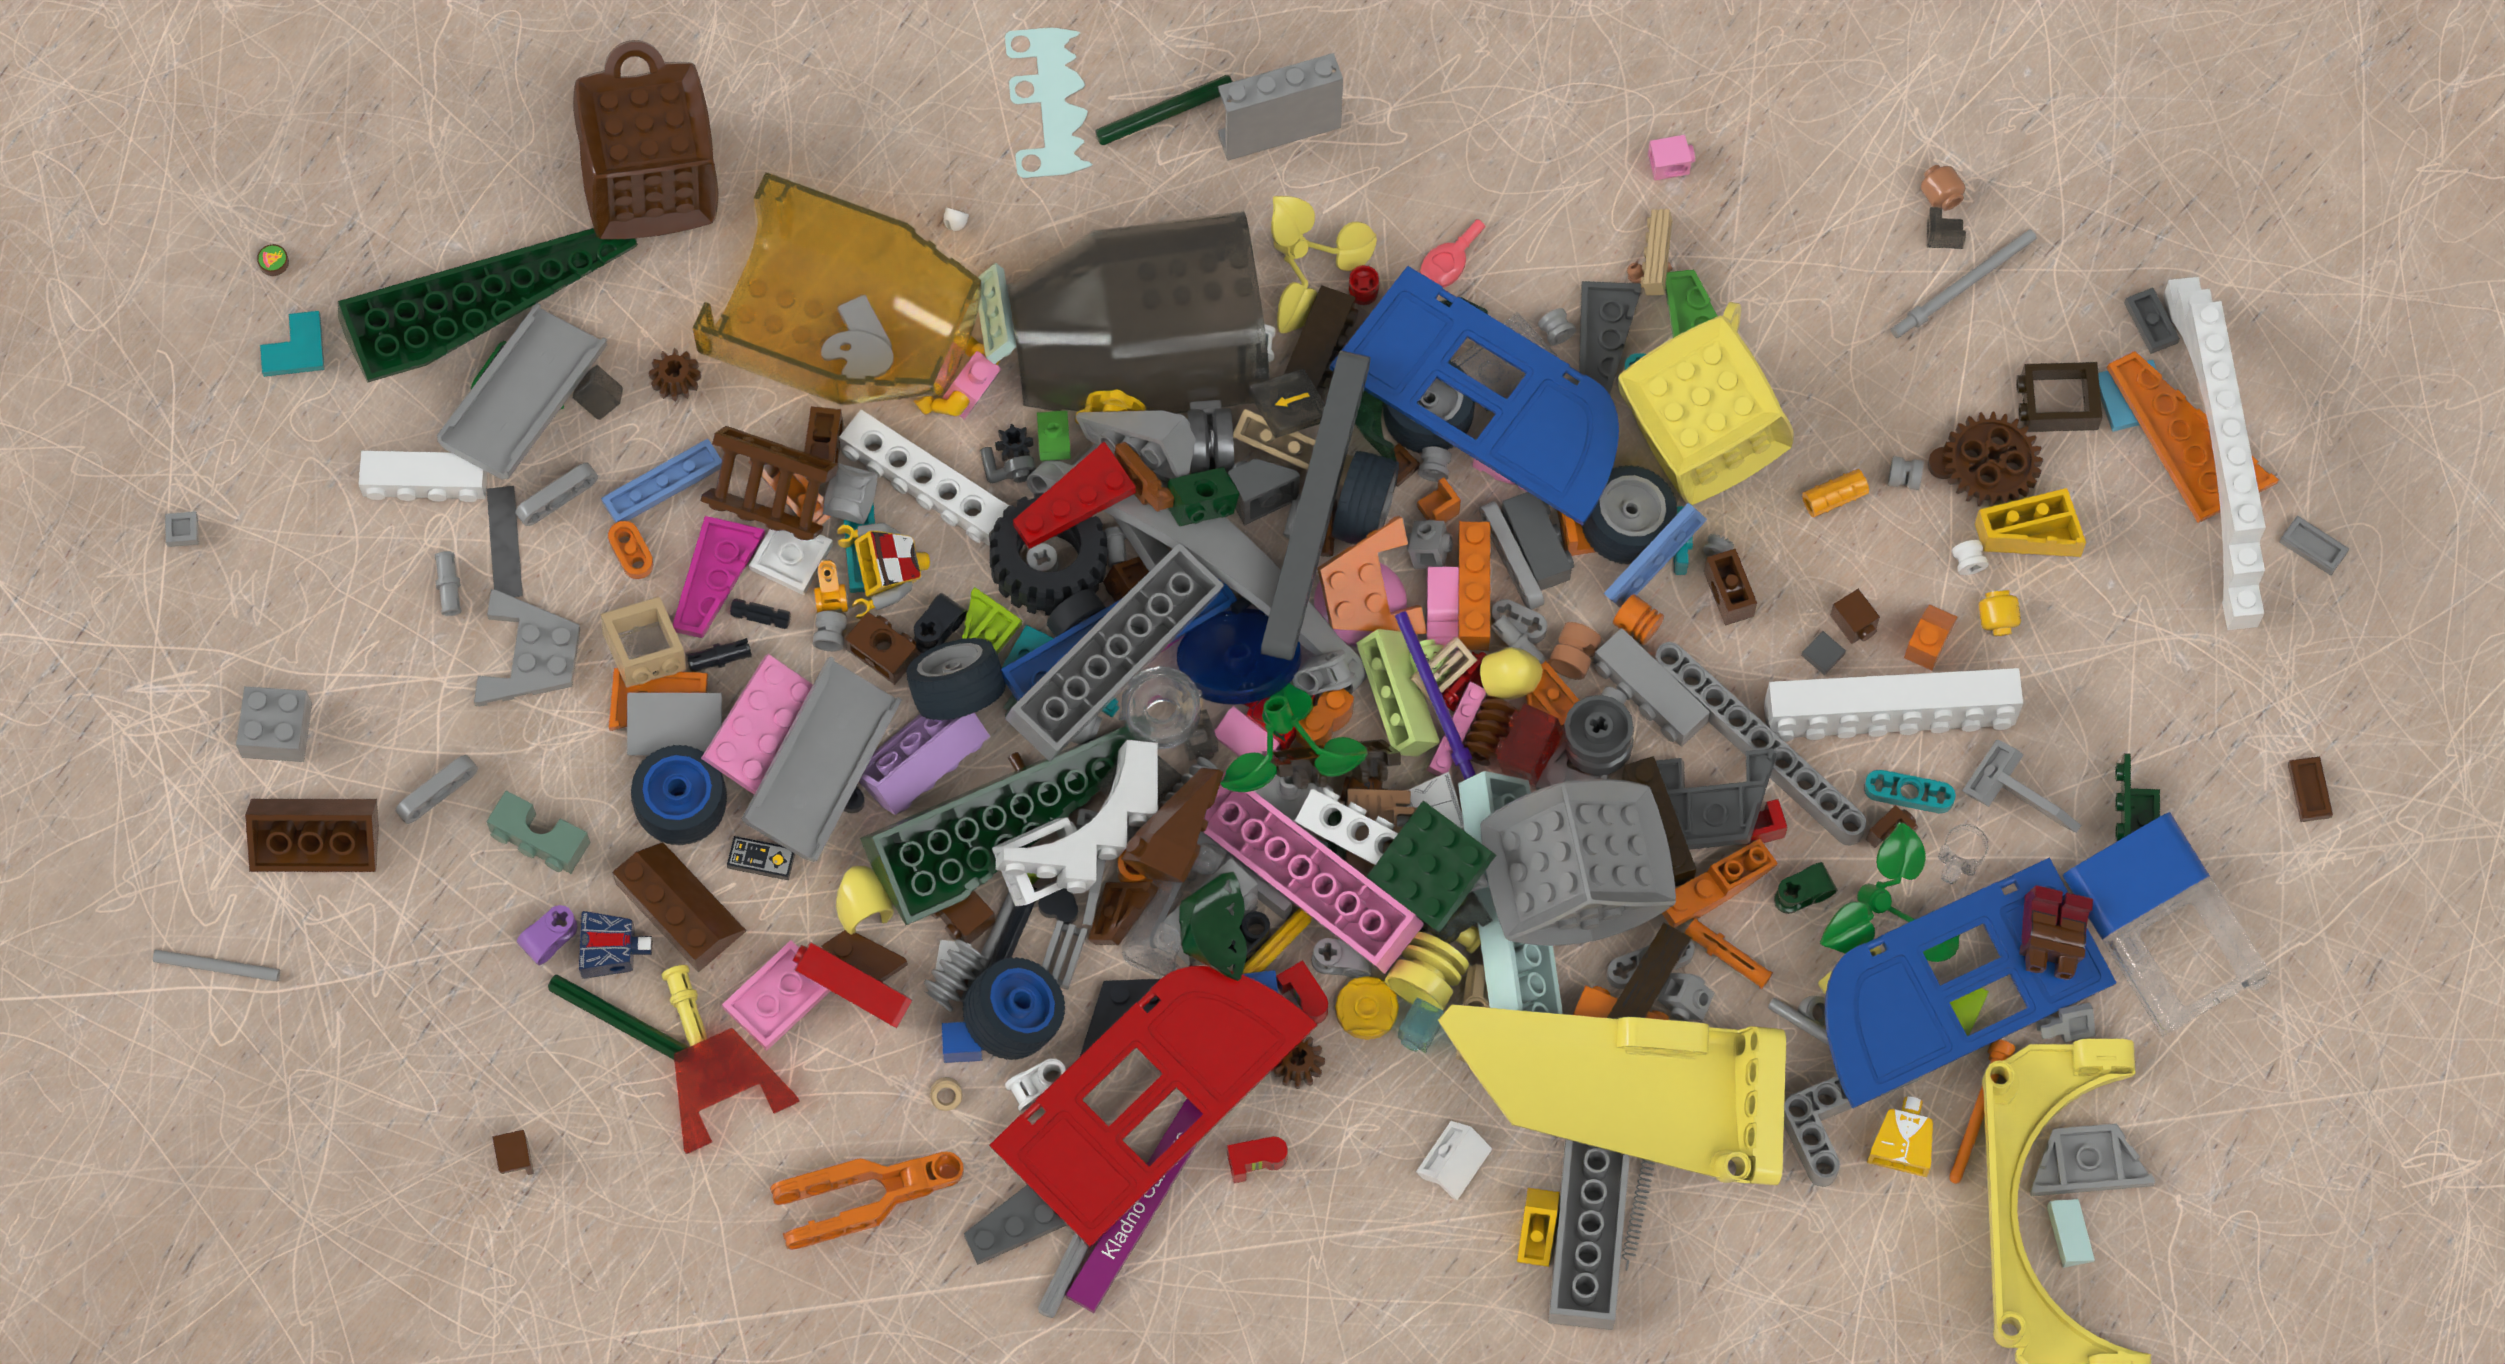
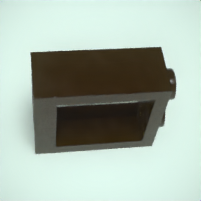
[2016,362,2103,432]

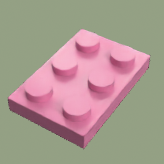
[722,940,830,1051]

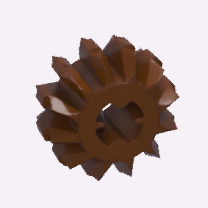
[649,348,701,402]
[1274,1036,1325,1089]

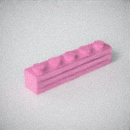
[1426,681,1486,776]

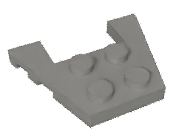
[474,589,581,707]

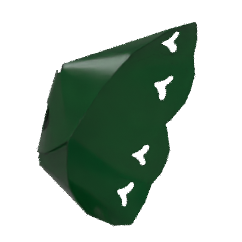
[1179,872,1247,981]

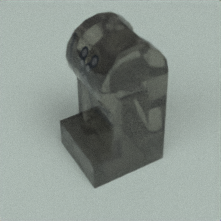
[1426,891,1493,944]

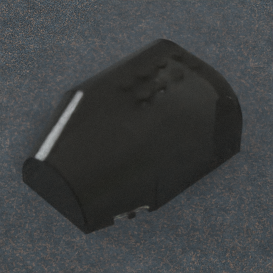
[1007,211,1270,414]

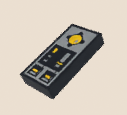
[727,836,795,881]

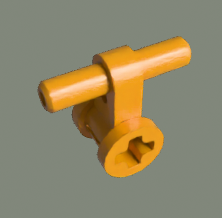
[814,559,848,613]

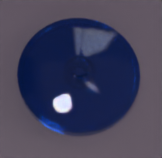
[1177,609,1302,705]

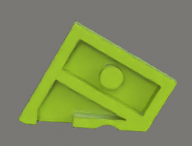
[962,587,1022,655]

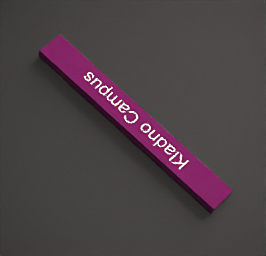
[1066,1099,1203,1313]

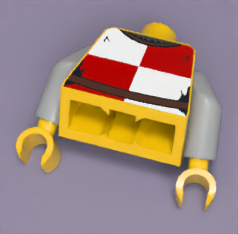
[837,523,930,619]

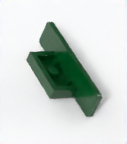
[2115,753,2160,842]

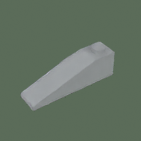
[1075,410,1196,481]

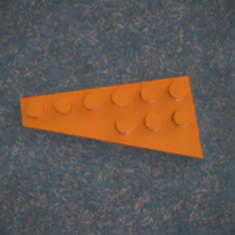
[2107,351,2279,523]

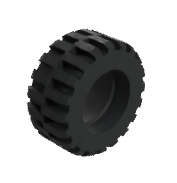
[990,492,1108,616]

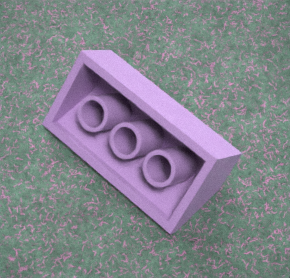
[859,713,990,815]

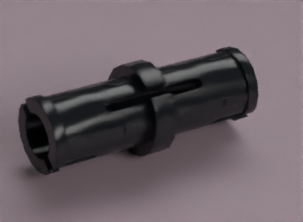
[686,638,752,672]

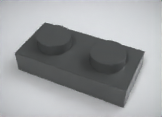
[2124,288,2180,354]

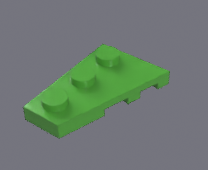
[1665,269,1718,338]

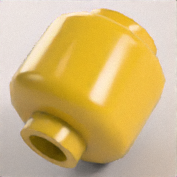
[1979,590,2021,636]

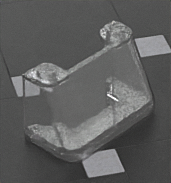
[1122,843,1227,978]

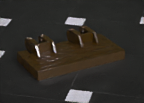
[1262,739,1401,789]

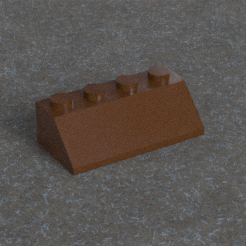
[245,799,379,872]
[612,842,746,972]

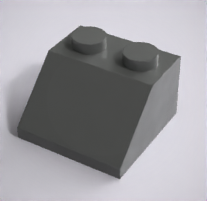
[1228,458,1300,526]

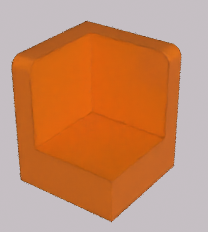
[1417,477,1461,523]

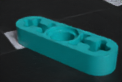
[1864,770,1956,814]

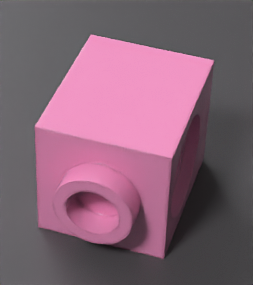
[1648,135,1695,181]

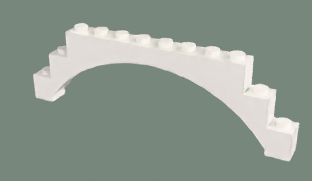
[2163,277,2266,630]

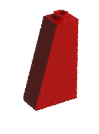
[792,942,913,1028]

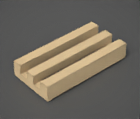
[1409,637,1477,702]

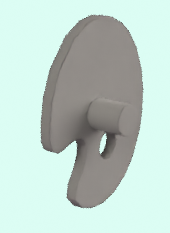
[821,331,894,381]

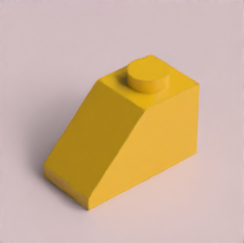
[1517,1187,1560,1267]

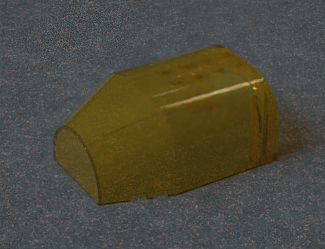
[692,172,981,406]

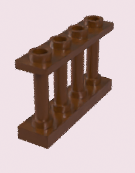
[700,426,839,541]

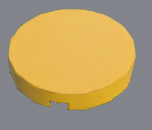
[1335,976,1399,1040]

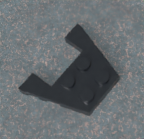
[1080,979,1161,1056]

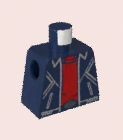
[579,911,653,979]

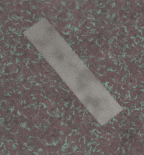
[487,486,522,597]

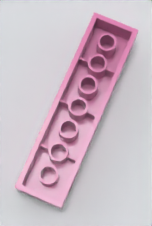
[1203,771,1424,974]

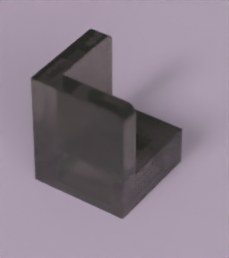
[1927,207,1966,249]
[573,365,623,420]

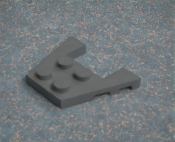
[1656,748,1776,850]

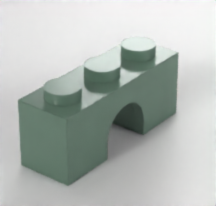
[486,791,590,874]

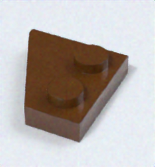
[1088,882,1158,945]
[821,930,908,982]

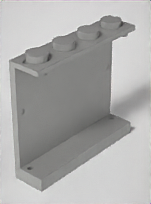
[1218,53,1343,161]

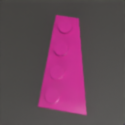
[672,516,765,638]

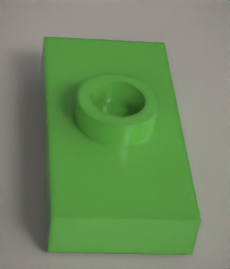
[1037,410,1071,461]

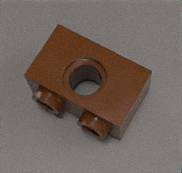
[1704,548,1757,626]
[845,611,918,685]

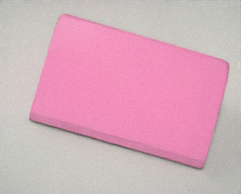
[1212,706,1280,757]

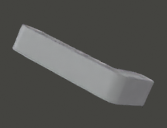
[1784,1076,1923,1187]

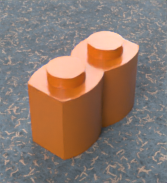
[1296,688,1354,747]

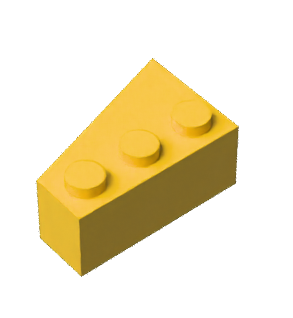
[1975,488,2086,557]

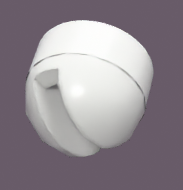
[943,207,969,231]

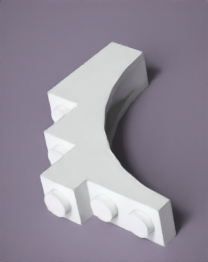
[996,740,1158,893]

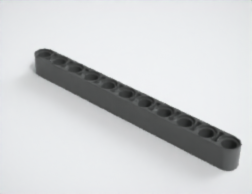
[1261,350,1371,661]

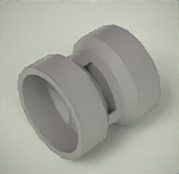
[1888,456,1924,490]
[812,611,847,651]

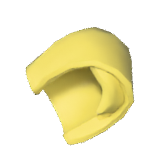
[1480,647,1543,700]
[836,866,894,935]

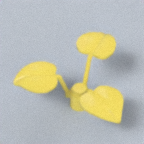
[1271,196,1377,333]

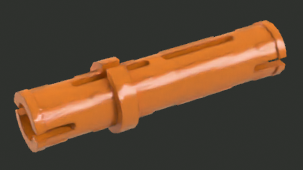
[1684,918,1773,989]

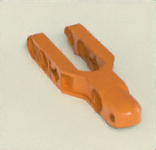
[770,1152,964,1250]

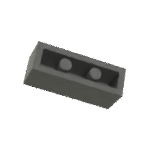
[1501,492,1574,591]

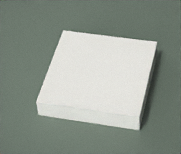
[749,529,833,595]

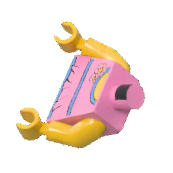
[913,332,1001,420]

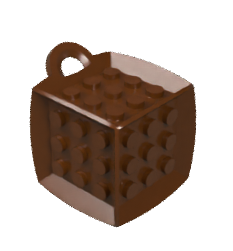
[573,40,718,239]

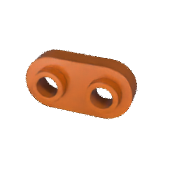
[608,521,654,579]

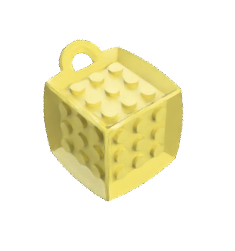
[1618,302,1794,505]

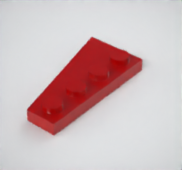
[1013,441,1136,549]

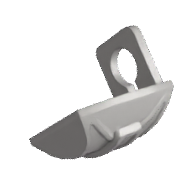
[823,463,878,525]

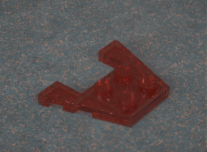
[673,1028,800,1155]

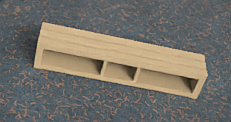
[1641,209,1673,296]

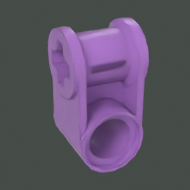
[517,905,578,965]

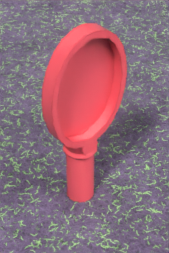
[1420,219,1485,288]

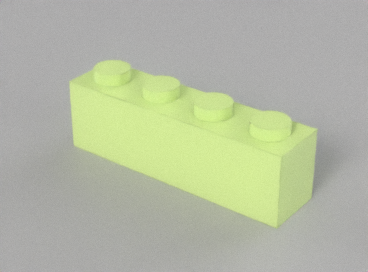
[1356,629,1440,757]

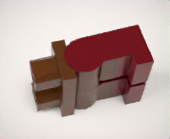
[2020,885,2093,980]

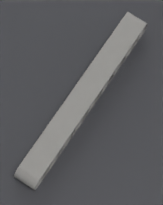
[1655,642,1866,846]

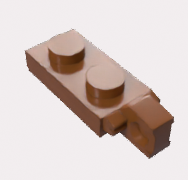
[1114,442,1174,512]

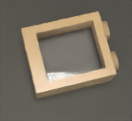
[601,597,686,688]

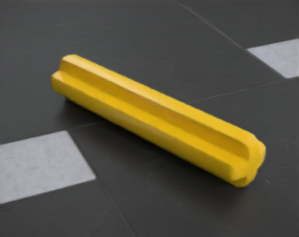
[1243,908,1312,974]

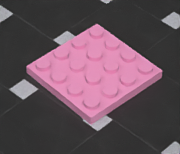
[701,654,813,794]

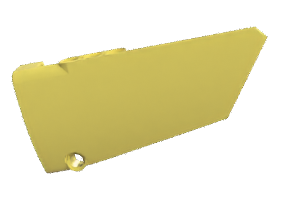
[1438,1005,1786,1186]

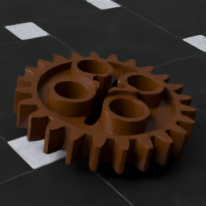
[1942,412,2043,507]

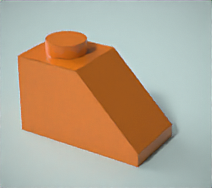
[1904,604,1957,671]

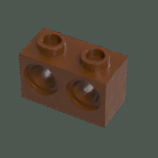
[804,406,844,464]

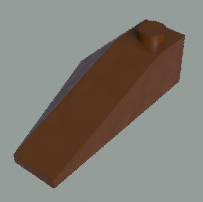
[1122,768,1223,883]

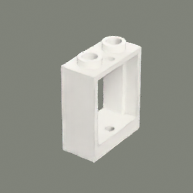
[992,817,1077,906]

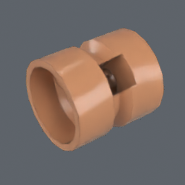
[1548,622,1602,680]

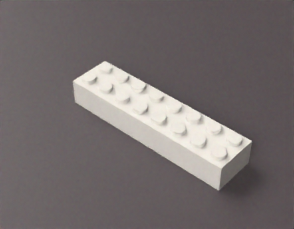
[1764,668,2023,742]

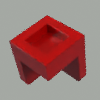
[1748,799,1788,845]

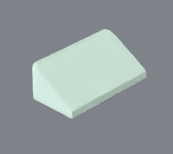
[2047,1199,2095,1268]

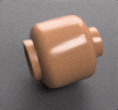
[1920,165,1966,211]

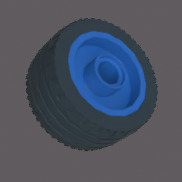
[631,745,727,845]
[962,957,1065,1060]

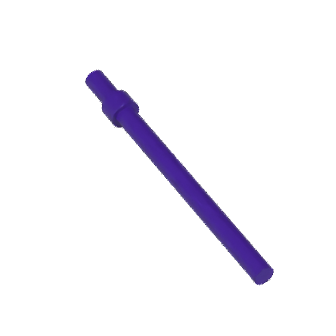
[1395,611,1476,780]

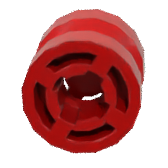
[1348,265,1379,305]

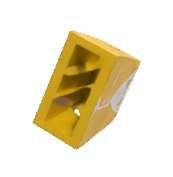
[1867,1096,1933,1177]

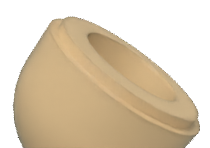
[930,1077,962,1111]

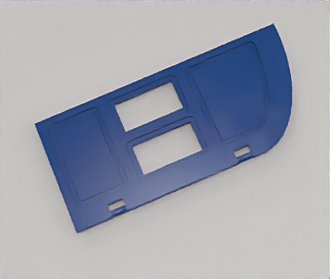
[1330,266,1619,526]
[1825,857,2117,1109]

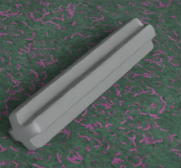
[1038,1233,1089,1318]

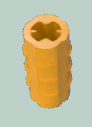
[1802,469,1869,517]

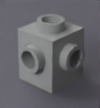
[1406,520,1453,569]
[1657,973,1715,1022]

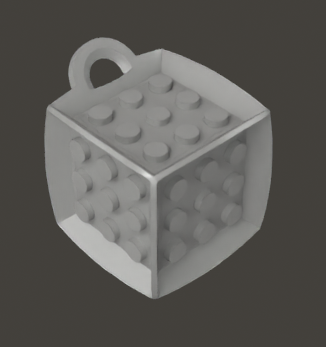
[1480,779,1676,946]

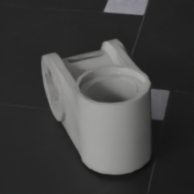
[1293,649,1357,695]
[1311,938,1372,978]

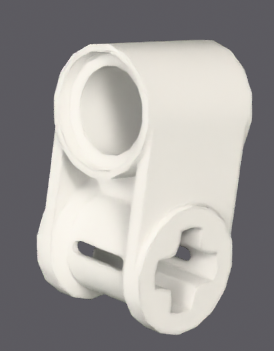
[1005,1058,1066,1113]

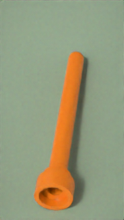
[1949,1039,2016,1184]

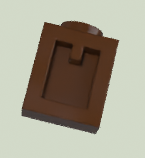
[1103,557,1149,602]
[1866,805,1918,848]

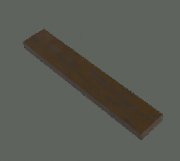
[1607,923,1691,1019]

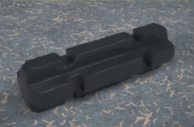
[730,598,791,629]

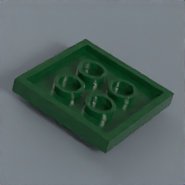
[1367,800,1497,933]

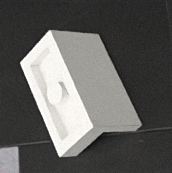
[1416,1121,1492,1200]

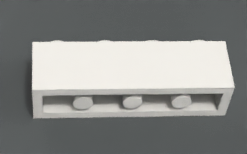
[358,451,488,502]

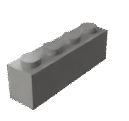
[1593,628,1710,747]

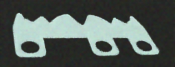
[1005,28,1093,178]

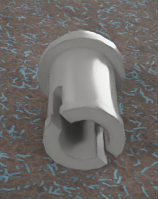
[1104,527,1127,568]

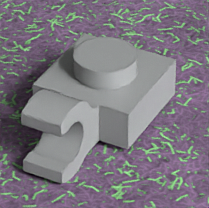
[2036,1003,2096,1042]

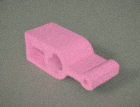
[1427,567,1459,649]

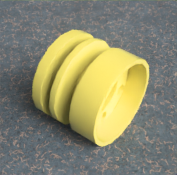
[1385,932,1469,1014]

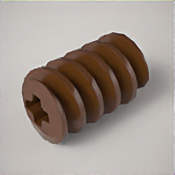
[1463,696,1520,766]

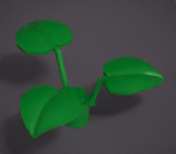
[1220,679,1368,792]
[1820,822,1960,962]

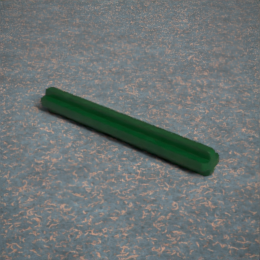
[1096,75,1233,145]
[548,975,689,1063]

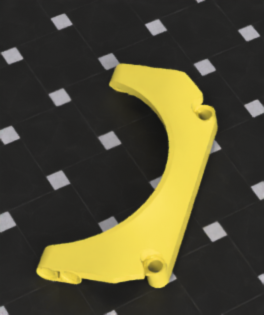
[1982,1039,2151,1364]

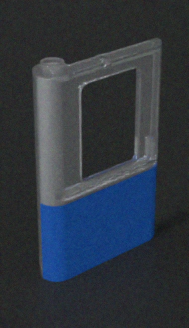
[2062,812,2271,1038]

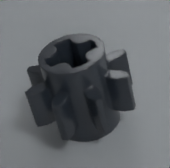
[995,424,1034,461]

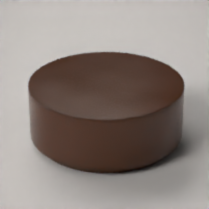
[1928,447,1953,479]

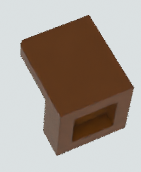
[492,1130,534,1175]

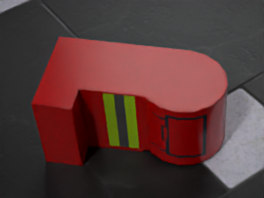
[1276,960,1328,1024]
[1227,1136,1288,1184]

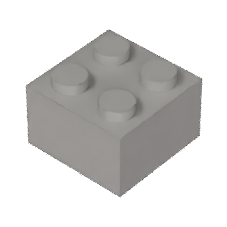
[236,686,312,762]

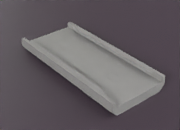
[437,303,607,480]
[742,657,902,862]

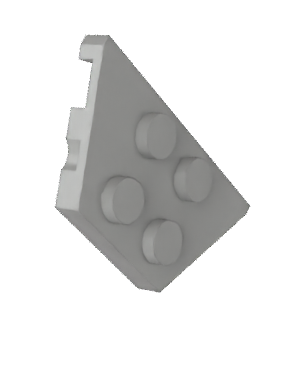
[2030,1124,2155,1196]

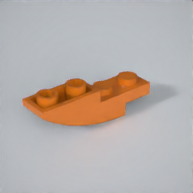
[1662,839,1778,928]

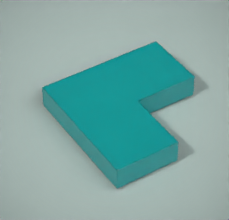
[260,311,325,377]

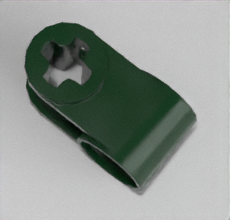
[1774,862,1838,914]

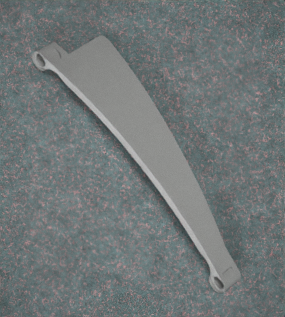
[1027,444,1367,694]

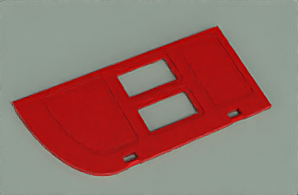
[989,966,1318,1248]

